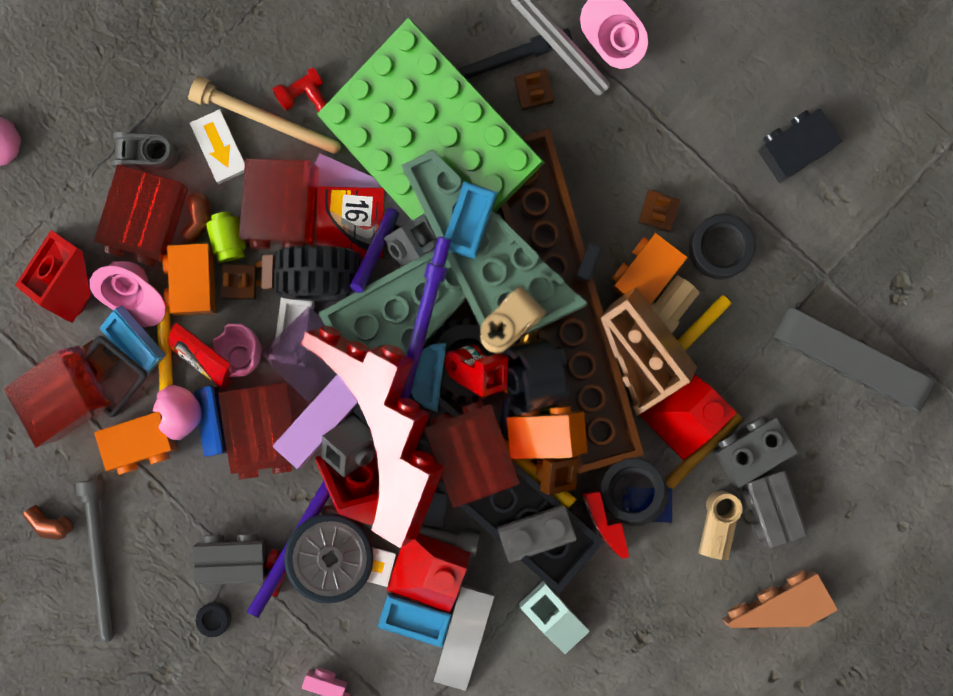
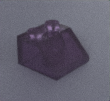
[262,306,337,402]

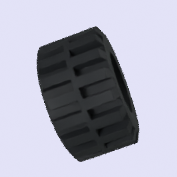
[274,245,360,301]
[428,318,503,404]

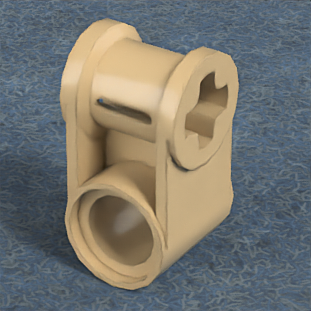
[481,286,546,353]

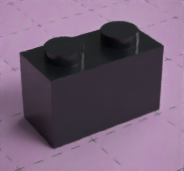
[758,109,843,184]

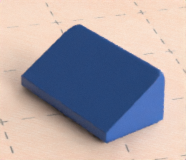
[194,386,229,457]

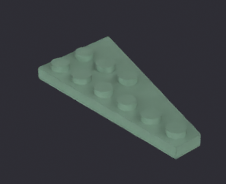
[402,150,587,340]
[318,214,501,356]

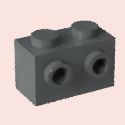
[713,416,798,488]

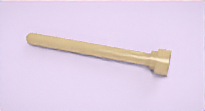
[188,75,341,154]

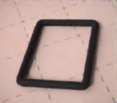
[67,336,147,417]

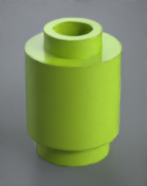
[206,211,246,263]

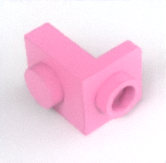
[301,668,351,696]

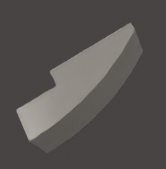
[434,584,494,691]

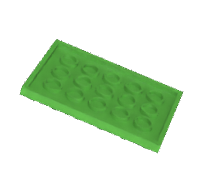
[317,18,545,220]

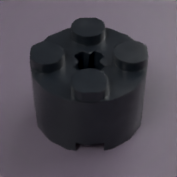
[503,338,570,415]

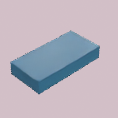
[445,182,497,260]
[99,305,166,375]
[377,594,452,648]

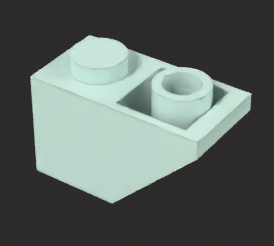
[519,581,590,654]

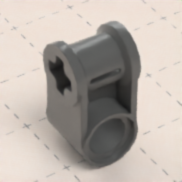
[111,132,179,171]

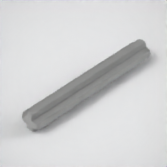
[511,0,610,95]

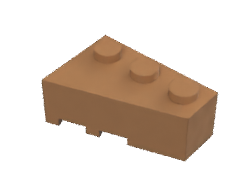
[601,287,697,416]

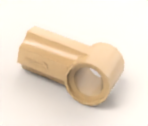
[650,275,700,333]
[698,490,742,560]

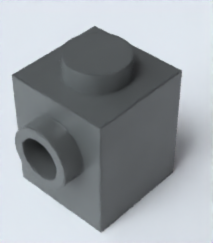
[384,213,437,267]
[321,415,375,477]

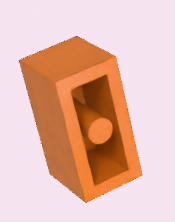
[611,233,688,305]
[163,244,216,316]
[507,406,587,459]
[94,412,178,475]

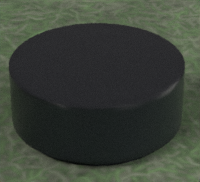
[196,602,231,637]

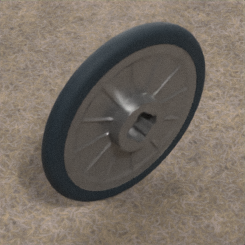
[284,514,373,604]

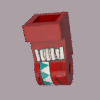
[444,345,508,397]

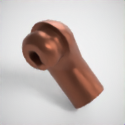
[180,192,212,244]
[22,505,73,540]

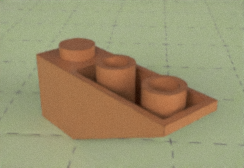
[722,569,838,628]

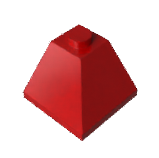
[15,230,90,323]
[639,374,737,460]
[315,447,380,525]
[386,534,471,613]

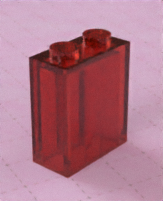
[239,159,319,250]
[94,164,188,267]
[4,345,111,448]
[218,382,293,480]
[425,401,520,508]

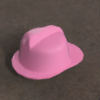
[580,0,648,69]
[90,261,165,327]

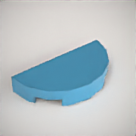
[411,343,446,412]

